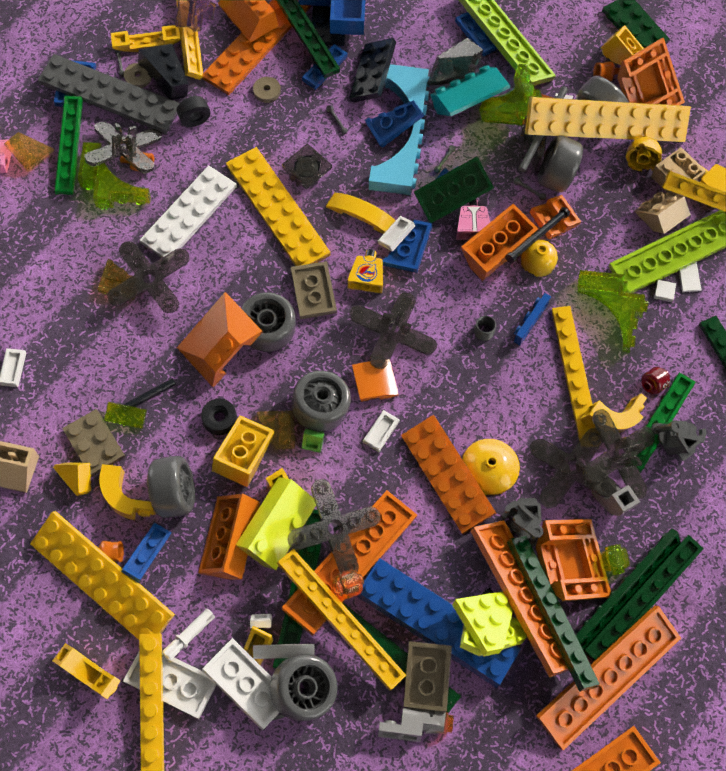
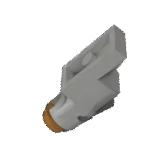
[378,707,454,742]

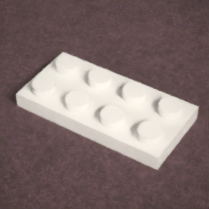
[202,638,279,731]
[123,652,216,719]

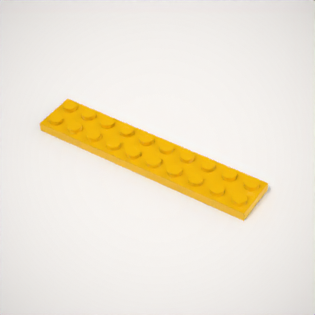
[525,97,691,142]

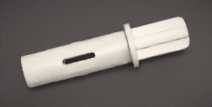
[163,608,215,660]

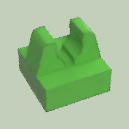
[302,429,324,453]

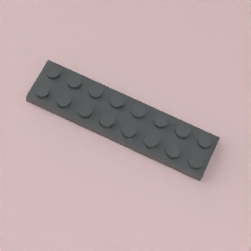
[38,54,180,134]

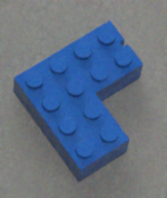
[298,0,366,35]

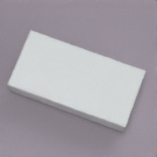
[378,216,415,252]
[679,262,701,292]
[0,348,26,387]
[363,410,400,452]

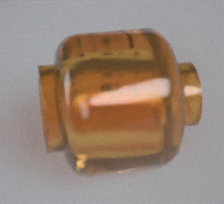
[332,569,364,600]

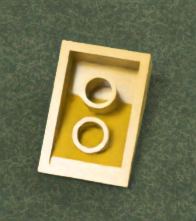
[601,25,644,65]
[212,415,275,487]

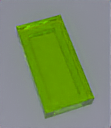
[104,402,147,429]

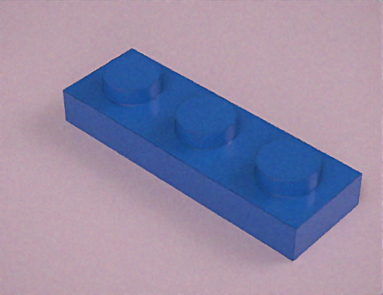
[455,12,497,57]
[302,44,348,90]
[513,293,551,346]
[121,522,171,583]

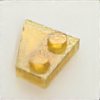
[4,132,55,172]
[97,259,140,300]
[257,410,295,450]

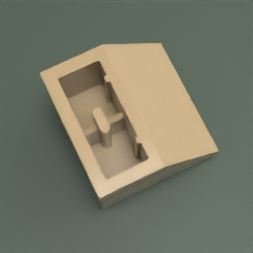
[651,147,706,196]
[634,192,691,234]
[0,441,39,493]

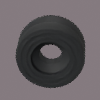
[177,96,211,127]
[201,398,237,435]

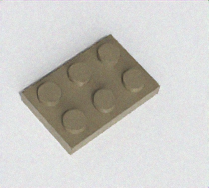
[291,261,337,319]
[62,409,126,477]
[404,641,452,712]

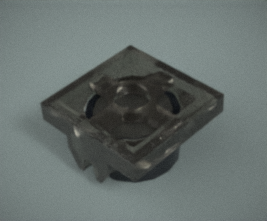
[282,143,332,190]

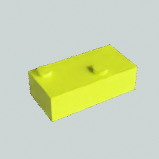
[236,477,318,570]

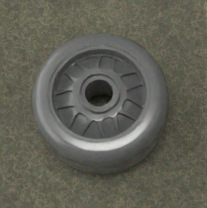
[576,76,629,102]
[537,135,583,193]
[241,292,296,352]
[291,370,351,432]
[147,455,195,518]
[270,654,337,721]

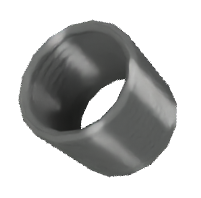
[474,315,496,341]

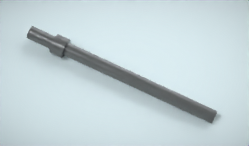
[519,87,568,172]

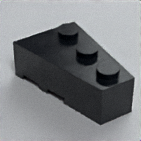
[138,44,188,100]

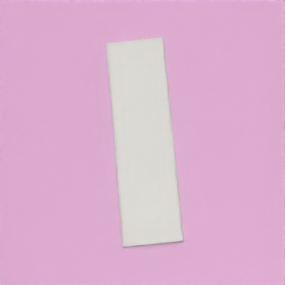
[253,644,315,659]

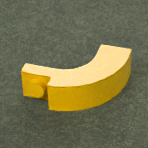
[580,393,647,434]
[99,464,156,520]
[52,643,120,699]

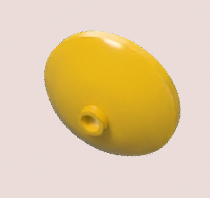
[462,439,520,495]

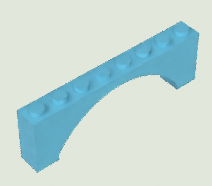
[369,64,431,195]

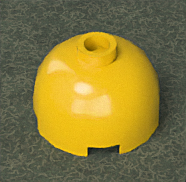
[626,137,662,172]
[521,240,558,277]

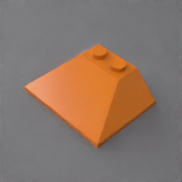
[617,38,685,105]
[177,292,263,387]
[536,519,611,601]

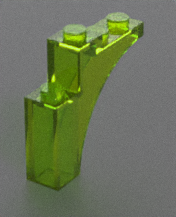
[479,64,542,126]
[77,142,151,209]
[577,270,649,353]

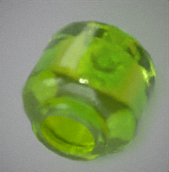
[601,544,630,575]

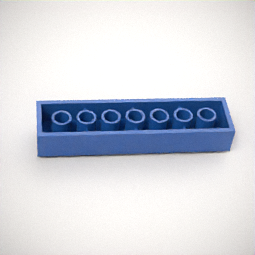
[357,558,521,688]

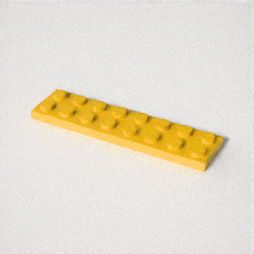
[226,147,331,266]
[30,511,175,640]

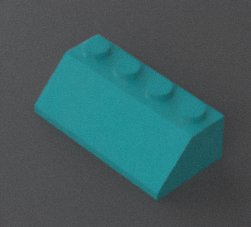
[430,65,510,116]

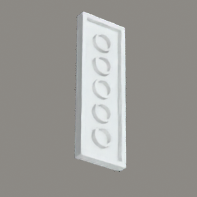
[140,165,237,262]

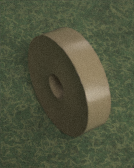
[124,63,152,88]
[253,77,281,103]

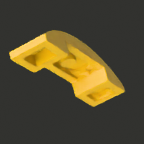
[111,25,181,52]
[326,192,396,234]

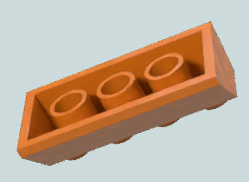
[218,0,279,42]
[461,204,538,281]
[198,494,260,580]

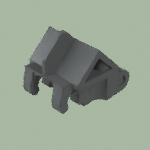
[651,420,706,461]
[501,498,543,546]

